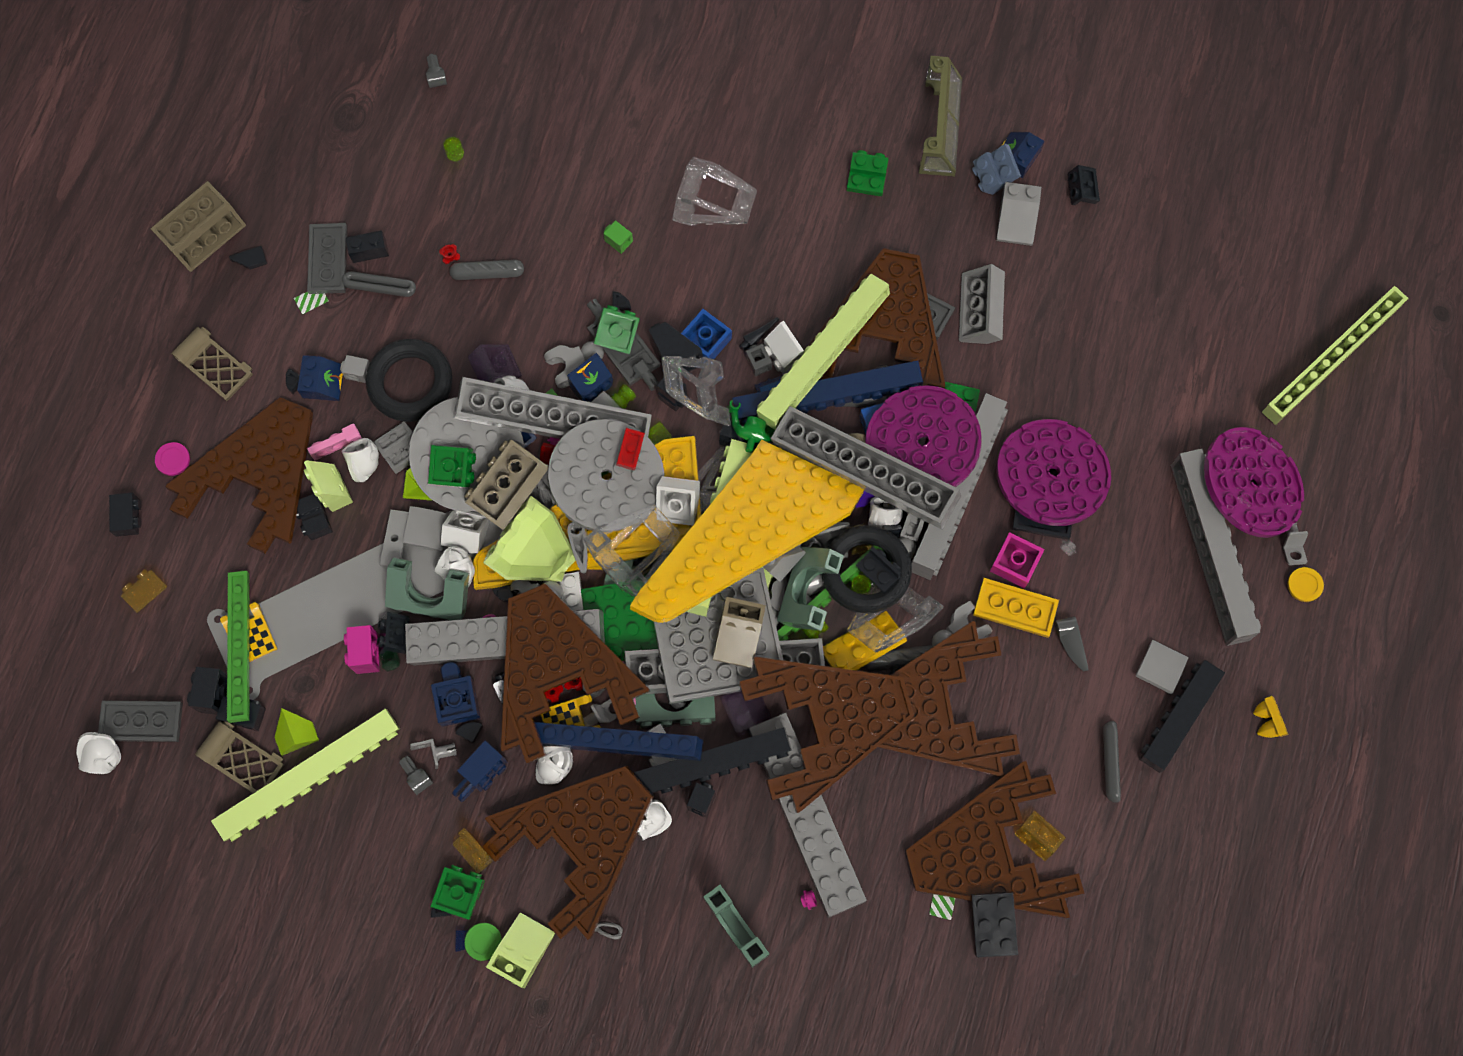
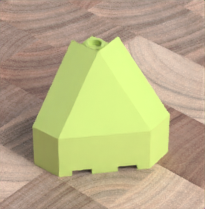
[483,496,576,581]

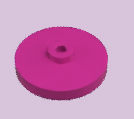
[155,442,190,476]

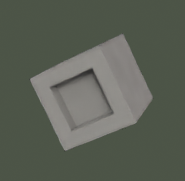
[340,355,370,383]

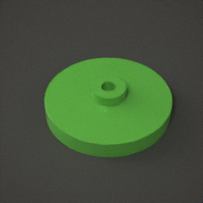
[464,923,502,961]

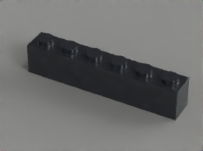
[1139,660,1225,773]

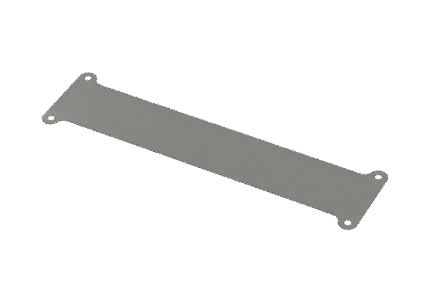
[207,464,552,700]

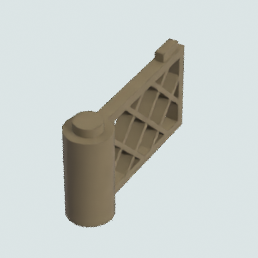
[171,327,253,401]
[195,721,285,793]

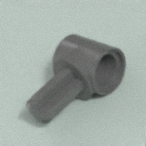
[426,54,447,88]
[399,756,433,795]

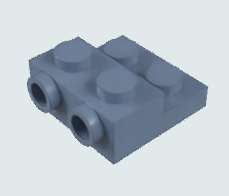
[972,144,1021,195]

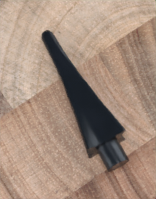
[739,317,779,351]

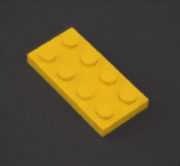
[973,578,1059,638]
[823,611,907,670]

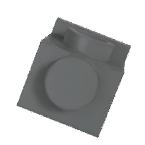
[746,344,772,377]

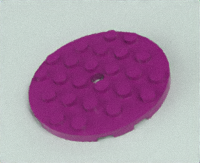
[865,386,982,487]
[996,419,1111,526]
[1204,427,1304,538]

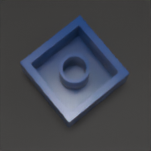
[681,309,732,366]

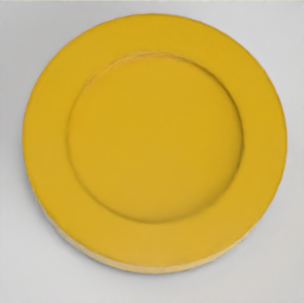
[1287,567,1324,602]

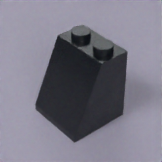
[649,322,703,377]

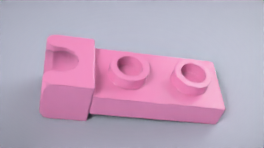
[307,424,362,461]

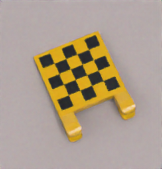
[220,602,278,662]
[541,695,601,728]

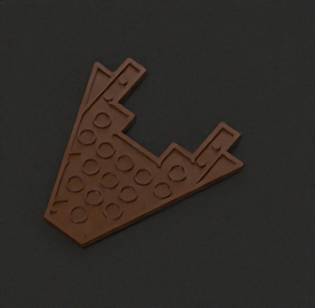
[807,248,945,389]
[165,397,313,554]
[501,584,650,763]
[878,621,1020,776]
[739,657,914,813]
[905,761,1085,918]
[482,766,654,940]

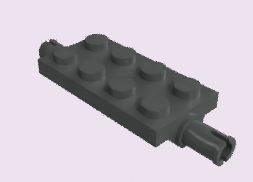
[587,299,660,391]

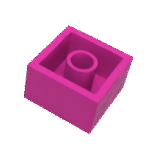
[990,532,1045,589]
[344,625,380,674]

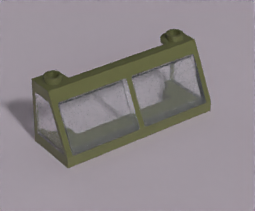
[919,56,962,177]

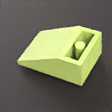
[304,460,353,512]
[486,913,555,988]

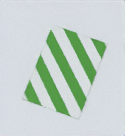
[294,292,328,314]
[929,895,956,920]

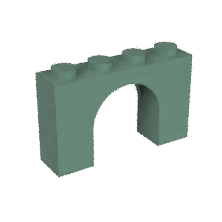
[777,547,844,631]
[385,558,469,621]
[635,694,715,728]
[703,885,769,968]

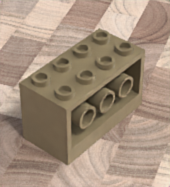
[151,181,246,272]
[464,439,549,530]

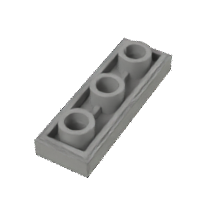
[379,510,409,567]

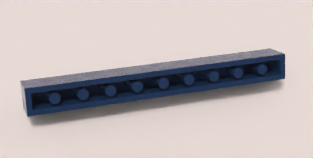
[733,361,923,424]
[534,722,703,761]

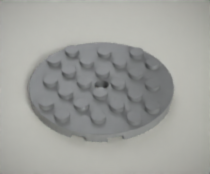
[409,397,525,512]
[548,419,664,533]

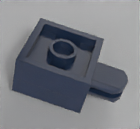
[431,663,481,727]
[452,741,508,802]

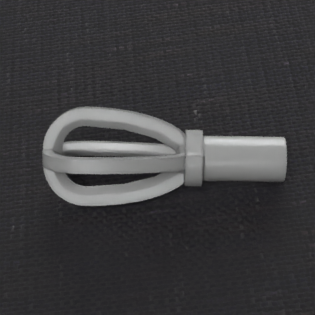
[536,479,556,509]
[595,922,623,939]

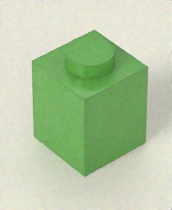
[604,220,633,254]

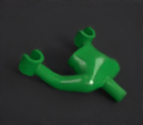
[728,400,775,453]

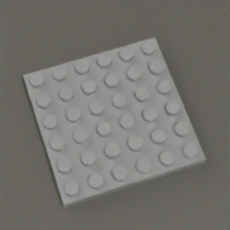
[653,568,783,704]

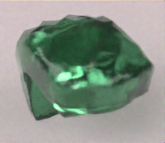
[379,650,400,672]

